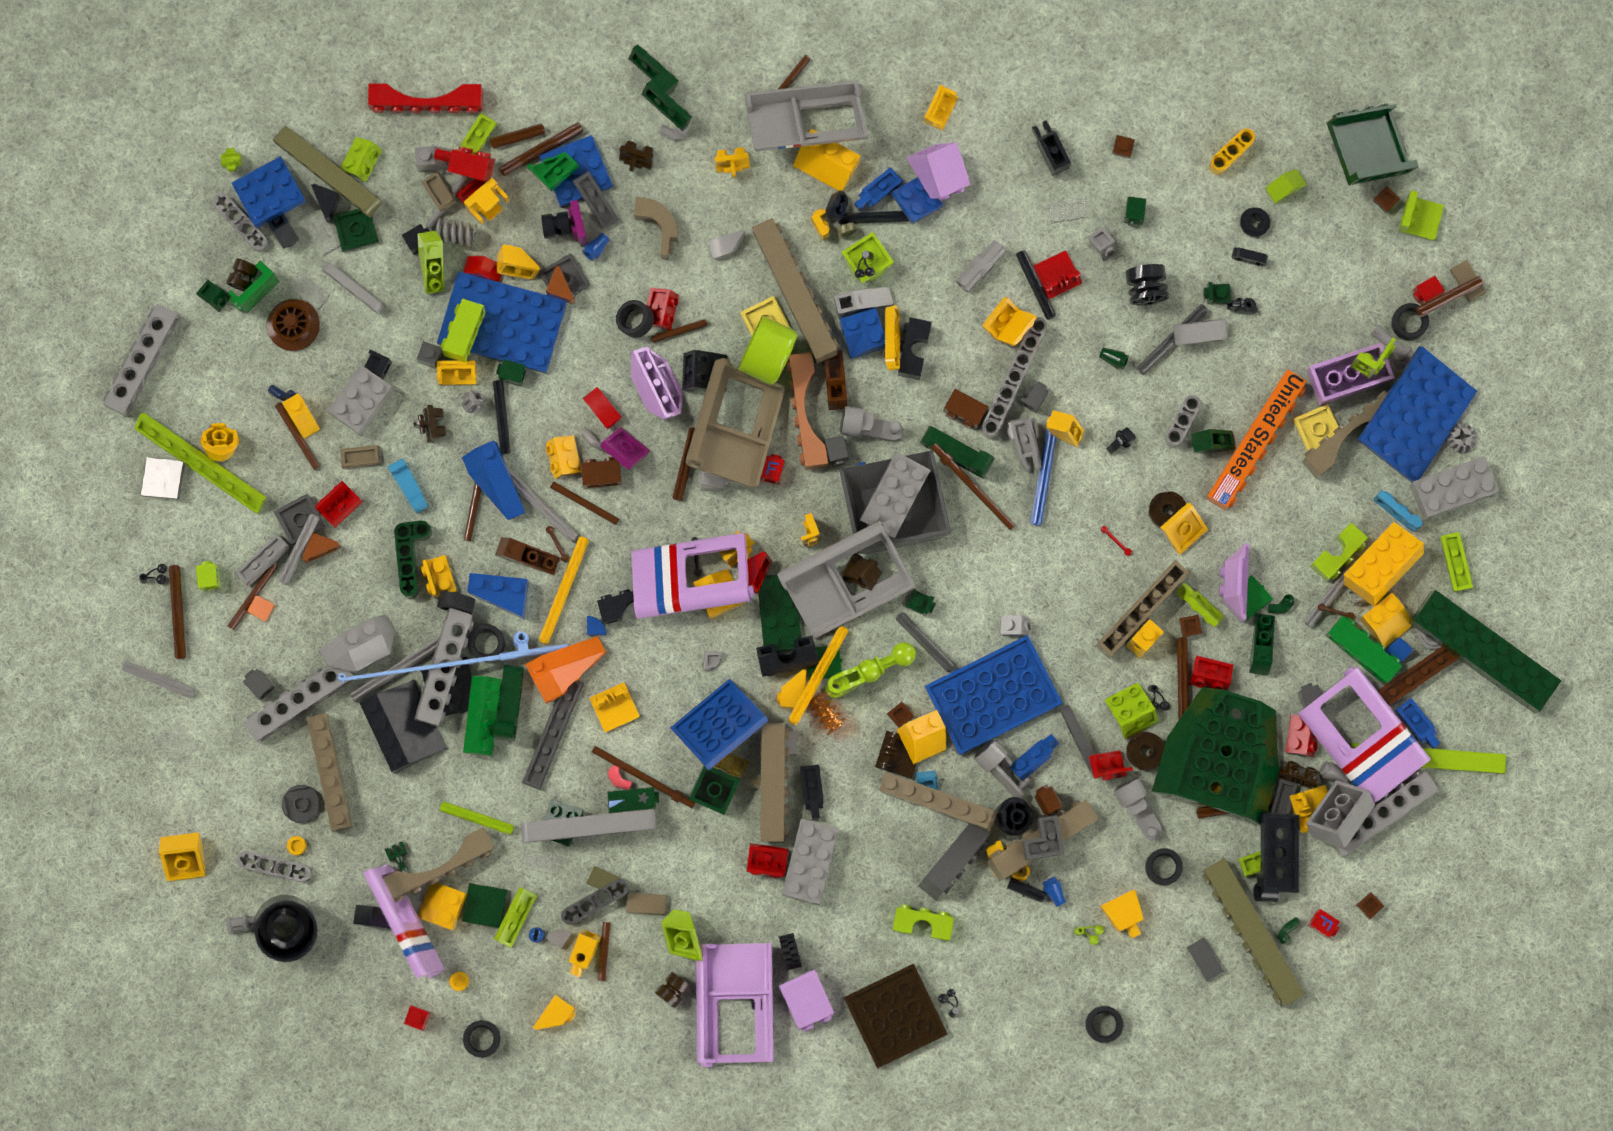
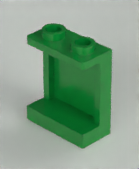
[228,260,279,313]

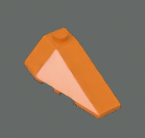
[525,636,607,704]

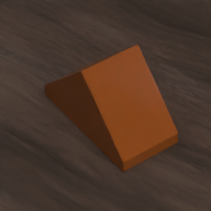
[546,265,575,305]
[302,533,341,564]

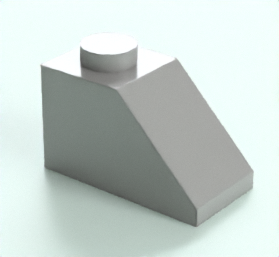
[415,146,452,172]
[700,470,728,491]

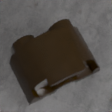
[840,553,882,591]

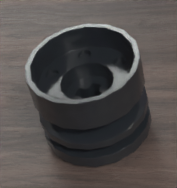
[1125,264,1169,306]

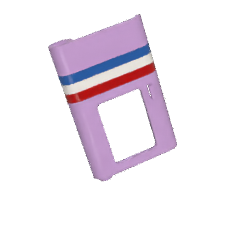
[632,532,754,619]
[1298,666,1431,803]
[363,864,445,979]

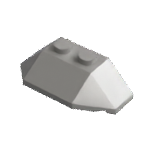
[319,615,395,672]

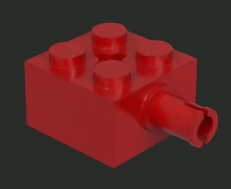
[434,146,496,181]

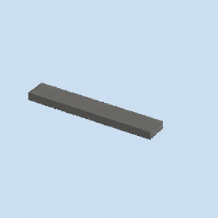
[522,681,584,790]

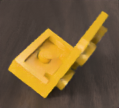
[981,297,1037,346]

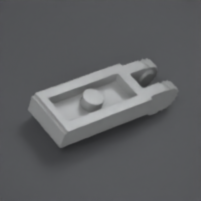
[1010,417,1042,471]

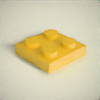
[1160,502,1208,555]

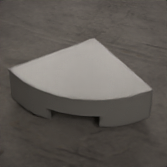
[703,651,723,671]
[546,929,573,949]

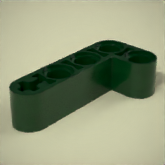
[919,426,995,478]
[394,521,432,599]
[493,665,524,741]

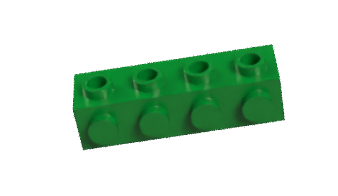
[1325,616,1402,686]
[463,676,501,756]

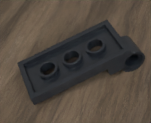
[1253,813,1299,902]

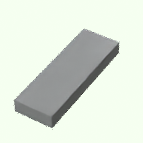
[235,534,290,587]

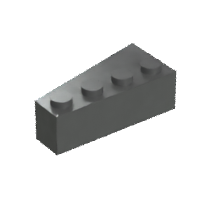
[918,824,990,901]

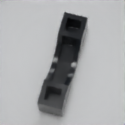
[597,589,634,625]

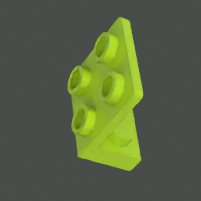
[1398,190,1444,241]
[1350,337,1396,379]
[1105,683,1159,739]

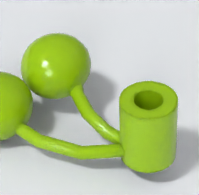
[1074,925,1104,945]

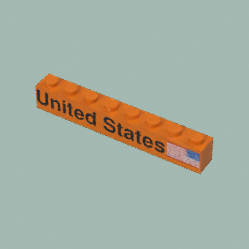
[1205,369,1307,511]

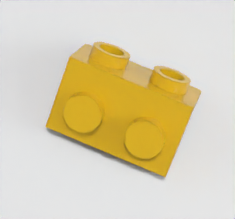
[546,435,582,479]

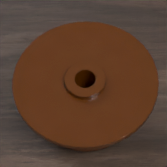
[267,299,320,351]

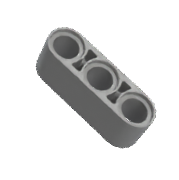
[1173,319,1228,345]
[1165,395,1201,448]

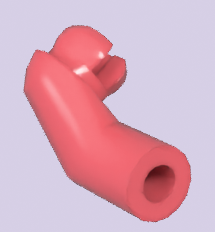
[608,766,632,790]

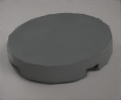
[282,785,321,823]

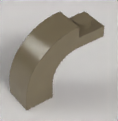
[634,197,678,260]

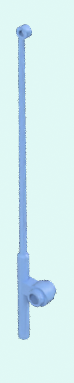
[338,631,568,682]

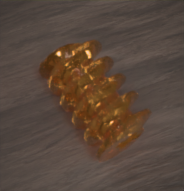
[808,693,846,736]

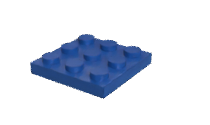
[539,135,613,208]
[231,156,306,229]

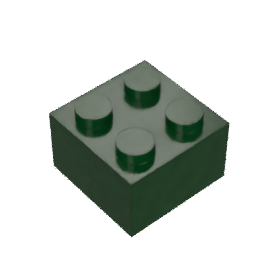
[688,765,740,815]

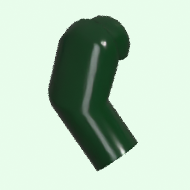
[1268,594,1295,614]
[1277,917,1301,944]

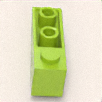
[418,231,444,294]

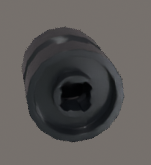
[541,211,571,239]

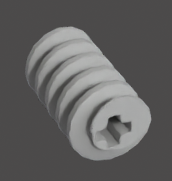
[436,217,478,247]

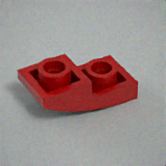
[583,387,622,430]

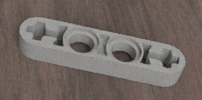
[213,193,268,252]
[322,262,385,314]
[237,851,312,882]

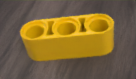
[1209,128,1255,175]

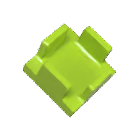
[841,232,894,284]

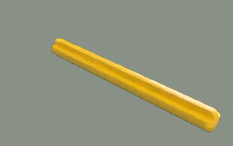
[539,536,589,645]
[788,626,848,725]

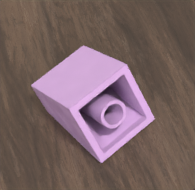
[907,142,971,201]
[779,970,834,1031]

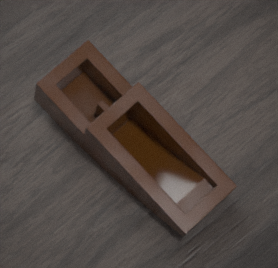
[824,350,847,410]

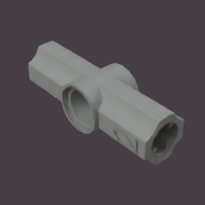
[956,240,1006,292]

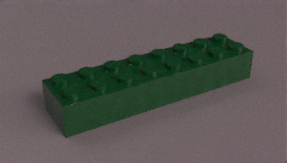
[1409,590,1562,713]

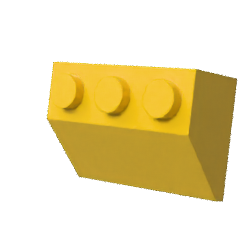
[793,129,861,191]

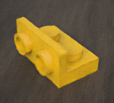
[800,513,821,547]
[420,555,457,599]

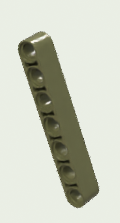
[273,126,383,218]

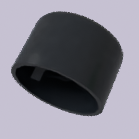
[254,895,318,962]

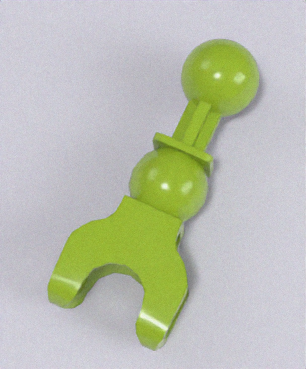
[825,642,916,699]

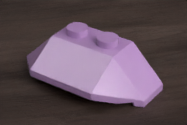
[631,346,684,420]
[1219,543,1249,622]

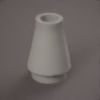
[1319,761,1349,783]

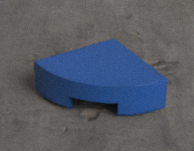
[587,616,606,636]

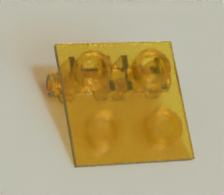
[713,753,750,778]

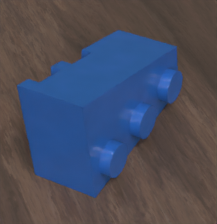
[467,573,529,620]

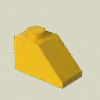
[497,244,539,280]
[282,393,321,439]
[1046,410,1084,447]
[776,670,806,709]
[533,995,576,1030]

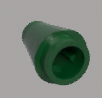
[1099,347,1129,369]

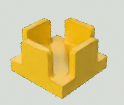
[464,178,510,225]

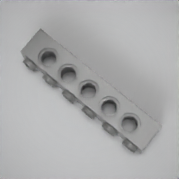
[103,304,181,417]
[414,608,474,726]
[244,667,354,743]
[1333,771,1439,857]

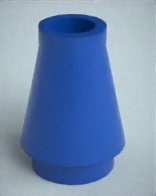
[582,233,610,261]
[1042,876,1066,907]

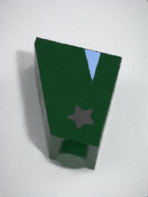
[607,787,660,814]

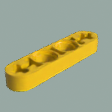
[885,305,900,371]

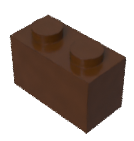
[943,389,988,429]
[581,457,622,489]

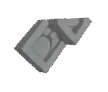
[708,230,745,260]

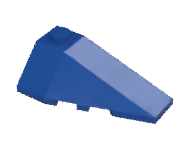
[462,440,526,520]

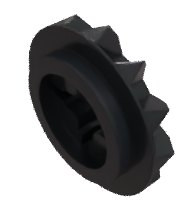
[1240,207,1270,237]

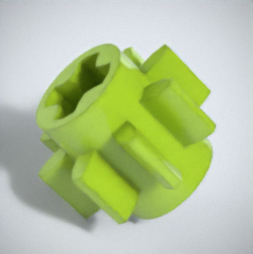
[221,148,242,172]

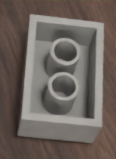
[328,365,394,436]
[1306,780,1375,849]

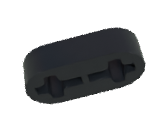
[826,190,849,222]
[1231,247,1268,266]

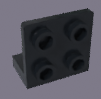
[682,350,728,392]

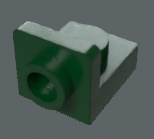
[196,280,230,312]
[1203,282,1231,304]
[905,589,936,617]

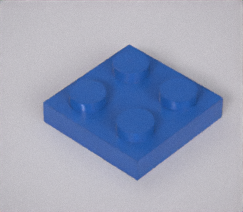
[891,177,943,224]

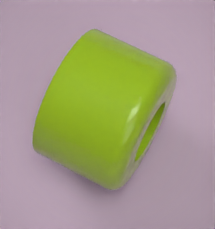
[737,316,797,385]

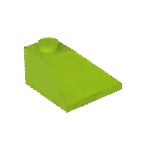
[661,909,703,961]

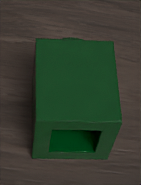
[1124,196,1147,227]
[496,359,527,387]

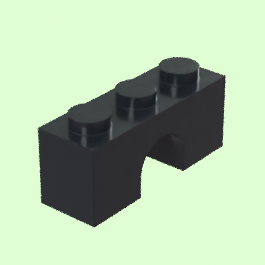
[898,317,932,380]
[756,635,819,677]

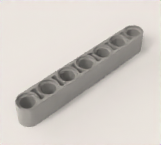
[982,317,1047,438]
[520,809,656,843]

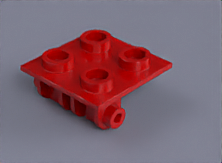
[1033,250,1083,299]

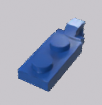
[854,167,903,211]
[1395,698,1440,749]
[1009,734,1059,781]

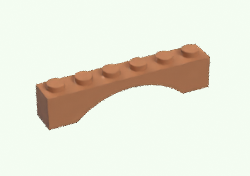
[786,352,828,470]

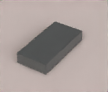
[1270,779,1298,814]
[1187,937,1224,981]

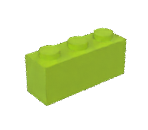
[441,299,486,363]

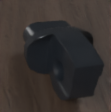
[1227,298,1258,314]
[1106,427,1136,454]

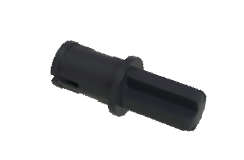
[1007,877,1046,902]

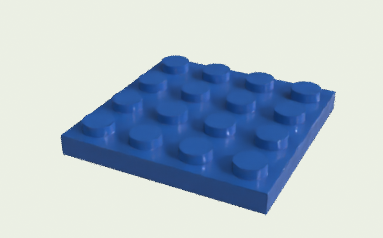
[670,678,769,770]

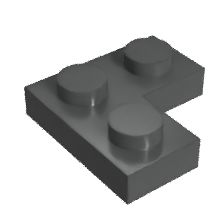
[1022,815,1065,861]

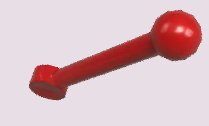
[1101,526,1132,556]

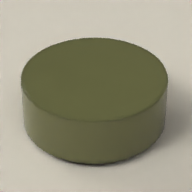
[837,223,857,237]

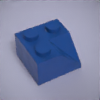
[839,308,885,359]

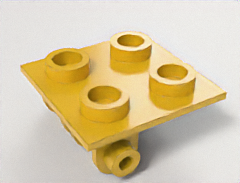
[589,682,640,733]
[1289,785,1328,833]

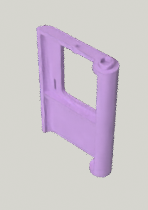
[696,943,773,1067]

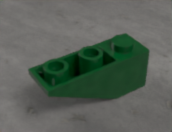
[1249,613,1275,676]

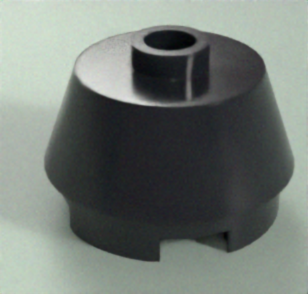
[995,797,1033,836]

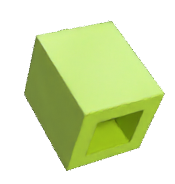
[196,561,220,591]

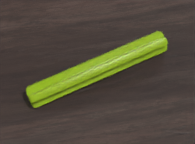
[440,801,514,835]

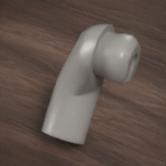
[659,125,688,141]
[582,429,605,451]

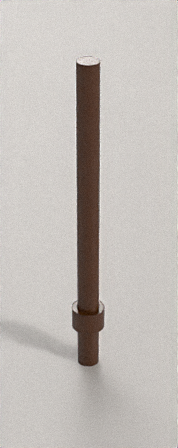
[930,443,1015,530]
[592,746,696,809]

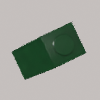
[1191,429,1235,453]

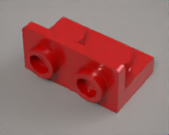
[647,288,679,330]
[1189,655,1234,691]
[1089,750,1133,781]

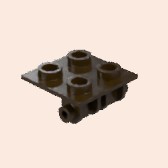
[875,731,917,779]
[1279,761,1321,789]

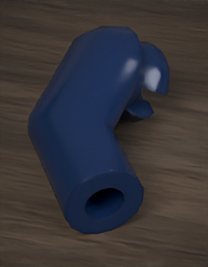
[268,385,296,401]

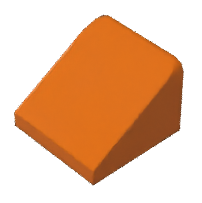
[247,595,275,622]

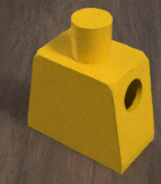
[1126,619,1164,659]
[1100,889,1144,939]
[569,929,602,977]

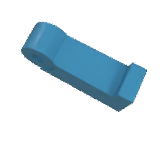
[387,458,429,514]

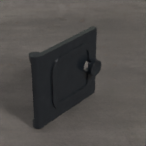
[421,656,472,716]

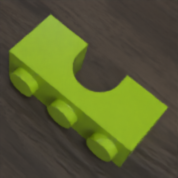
[1310,522,1368,582]
[892,904,954,941]

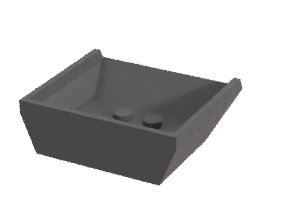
[839,450,951,555]

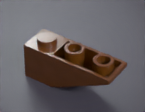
[495,537,560,575]

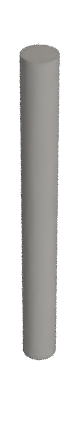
[426,175,470,230]

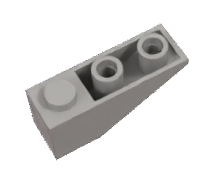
[834,287,894,319]

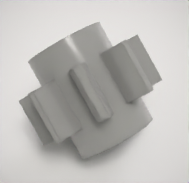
[461,390,485,414]

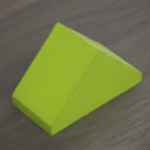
[1265,169,1307,204]

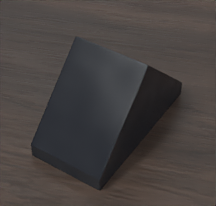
[311,184,341,223]
[353,905,391,929]

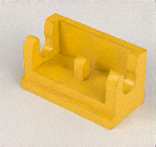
[924,84,958,131]
[437,360,477,385]

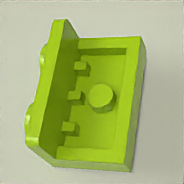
[340,137,382,182]

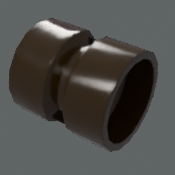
[226,258,258,292]
[655,972,691,1009]

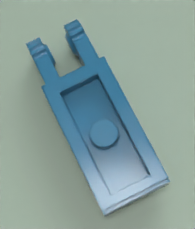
[1373,490,1423,531]

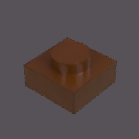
[1112,135,1135,158]
[1373,186,1400,213]
[1179,615,1202,637]
[887,701,914,728]
[1356,892,1384,920]

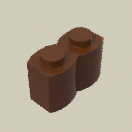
[1034,784,1063,817]

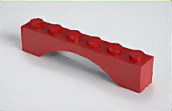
[368,83,483,114]

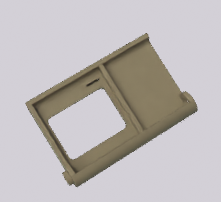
[685,358,786,488]

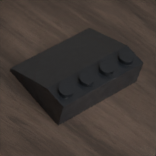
[359,680,447,774]

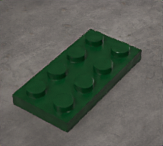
[758,574,801,652]

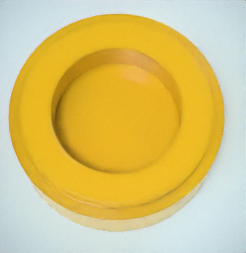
[287,836,307,856]
[449,972,469,991]

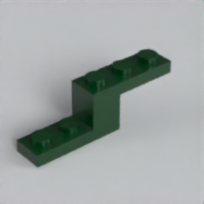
[628,44,692,132]

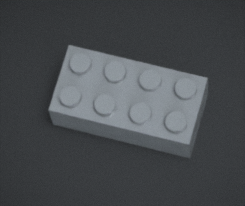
[859,452,930,538]
[1410,456,1499,521]
[782,819,839,905]

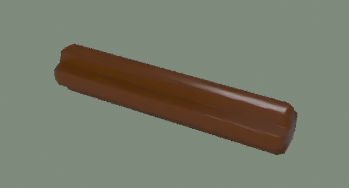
[490,123,545,149]

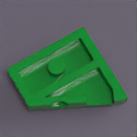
[527,152,579,192]

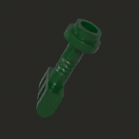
[385,841,409,873]

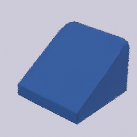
[1385,637,1413,663]

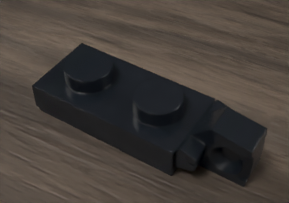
[800,764,824,820]

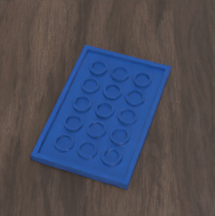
[437,271,567,374]
[1358,346,1477,483]
[924,635,1063,755]

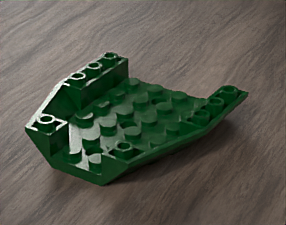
[1151,687,1279,826]

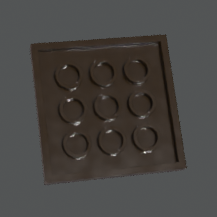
[843,963,948,1069]

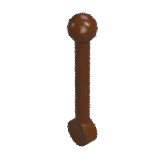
[546,526,568,562]
[1318,603,1354,619]

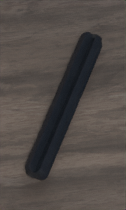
[838,211,909,224]
[1016,250,1056,320]
[493,380,511,455]

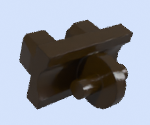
[619,140,654,172]
[413,405,446,443]

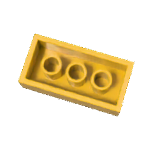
[1344,522,1424,606]

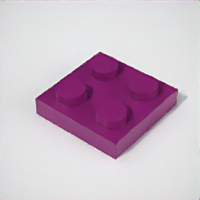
[568,200,588,247]
[600,427,650,470]

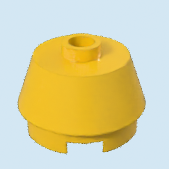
[200,423,239,461]

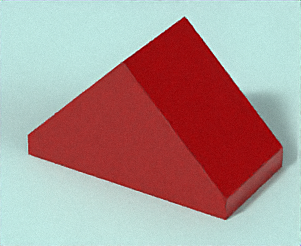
[463,256,502,282]
[747,551,772,594]

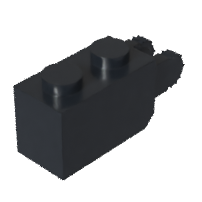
[1032,121,1071,176]

